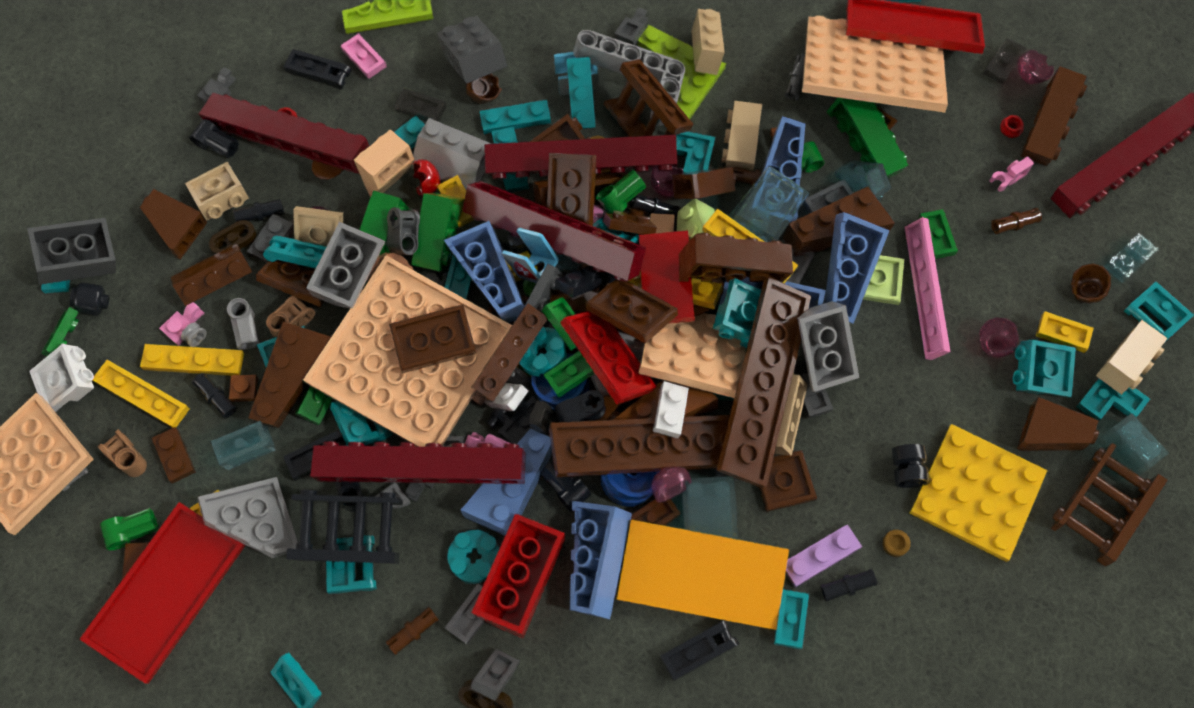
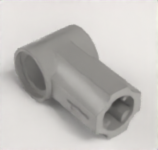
[227,298,260,350]

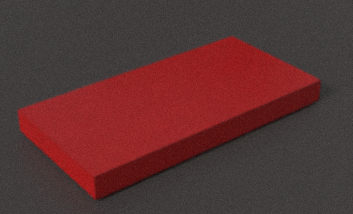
[639,230,695,323]
[560,311,657,404]

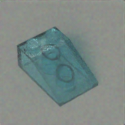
[729,165,809,242]
[680,476,738,540]

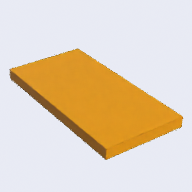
[617,520,789,630]

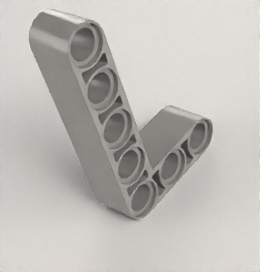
[573,30,685,126]

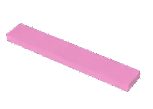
[904,217,950,360]

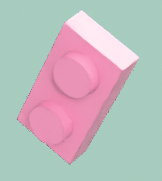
[341,33,386,79]

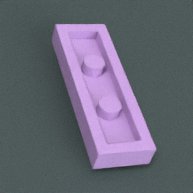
[785,524,862,588]

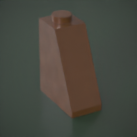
[672,167,736,199]
[140,189,207,260]
[1016,397,1099,451]

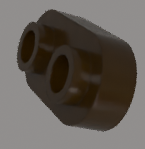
[209,220,257,255]
[458,679,513,708]

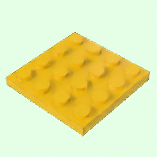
[910,424,1047,562]

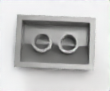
[410,118,491,189]
[306,222,385,309]
[797,301,859,392]

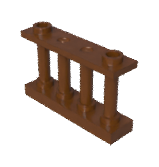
[603,59,694,169]
[471,303,547,406]
[1051,443,1168,567]

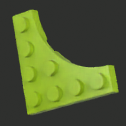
[342,0,433,34]
[637,25,726,119]

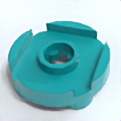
[519,326,568,376]
[448,530,499,584]

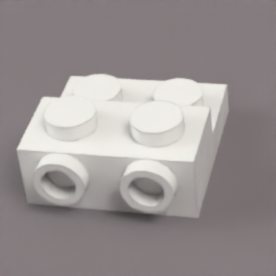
[29,344,94,412]

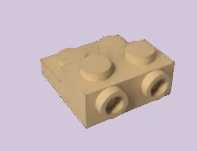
[185,162,249,221]

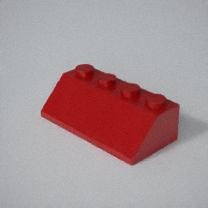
[471,513,565,638]

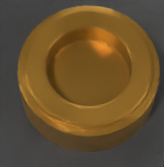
[882,530,911,557]

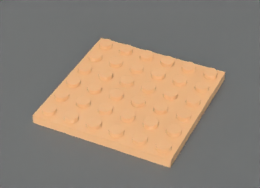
[802,16,948,113]
[303,256,512,447]

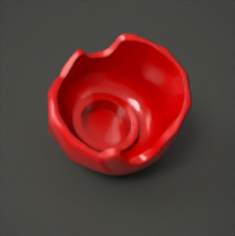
[413,159,440,198]

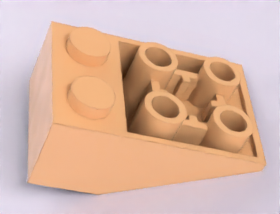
[354,130,414,198]

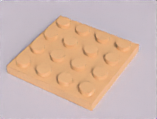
[639,313,746,398]
[0,393,94,535]

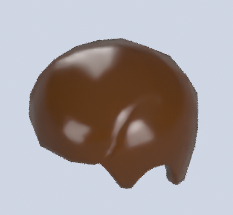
[465,73,501,104]
[1071,263,1111,304]

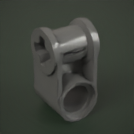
[386,207,420,255]

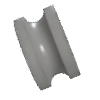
[181,322,207,347]

